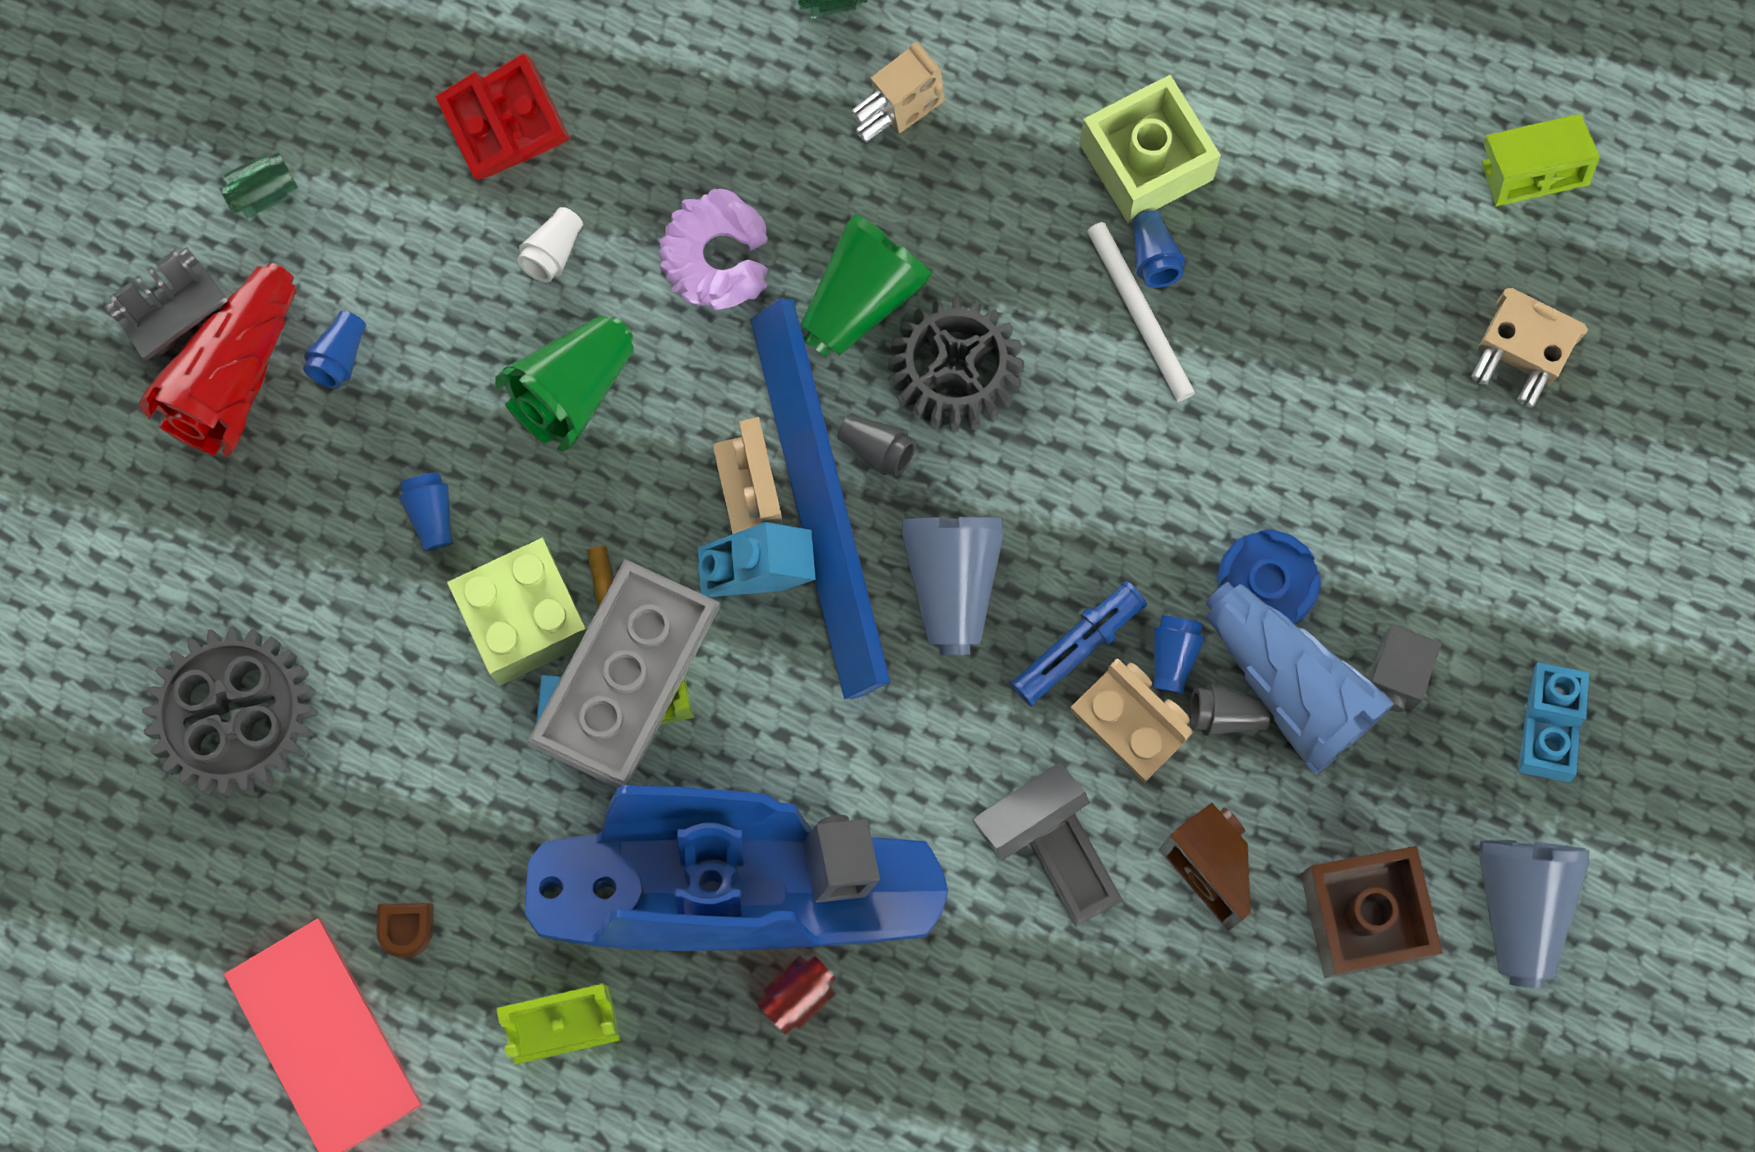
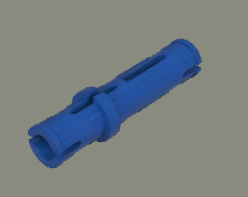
[1010,581,1147,707]

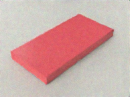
[224,918,423,1152]

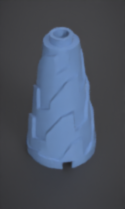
[1205,582,1394,775]

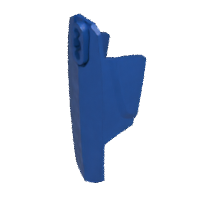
[525,785,948,951]

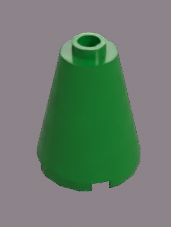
[800,214,932,358]
[495,315,634,452]

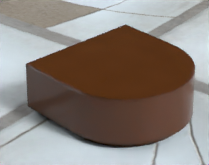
[377,903,433,958]

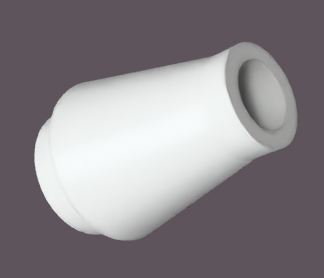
[517,207,583,283]

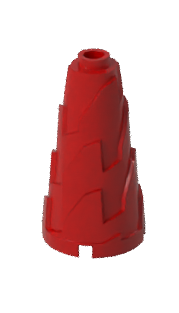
[139,263,297,457]

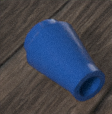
[1132,210,1185,288]
[303,311,366,388]
[398,473,453,551]
[1153,615,1205,694]

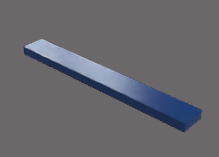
[750,299,890,699]

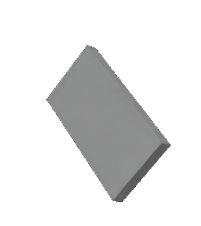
[528,559,720,788]

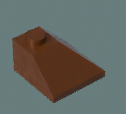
[1158,802,1251,931]

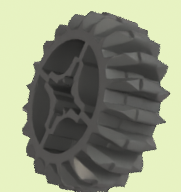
[888,296,1024,433]

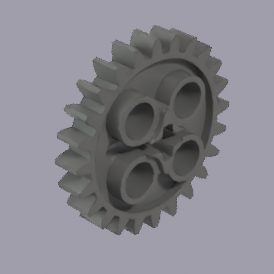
[142,627,318,798]

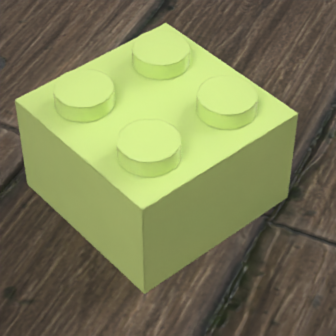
[1079,75,1221,224]
[447,538,587,686]

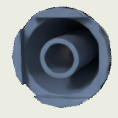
[901,517,1005,655]
[1478,840,1590,988]

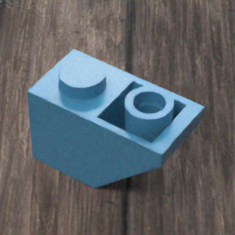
[698,522,816,597]

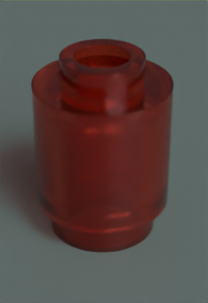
[756,955,837,1035]

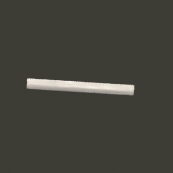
[1087,222,1195,402]

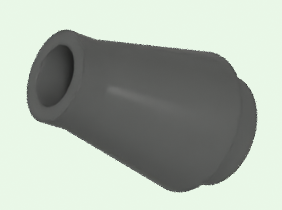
[837,413,916,476]
[1189,684,1271,736]

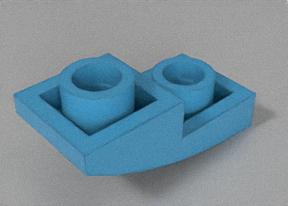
[1518,662,1589,783]

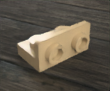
[713,417,783,534]
[1070,659,1193,783]

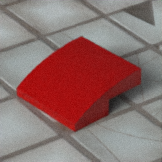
[435,53,571,180]

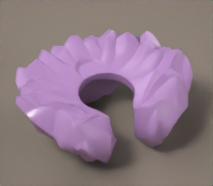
[659,189,768,310]

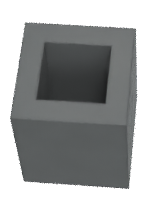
[1367,624,1442,712]
[803,815,880,903]

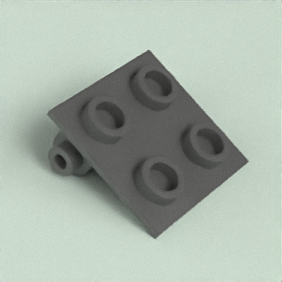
[105,247,228,362]

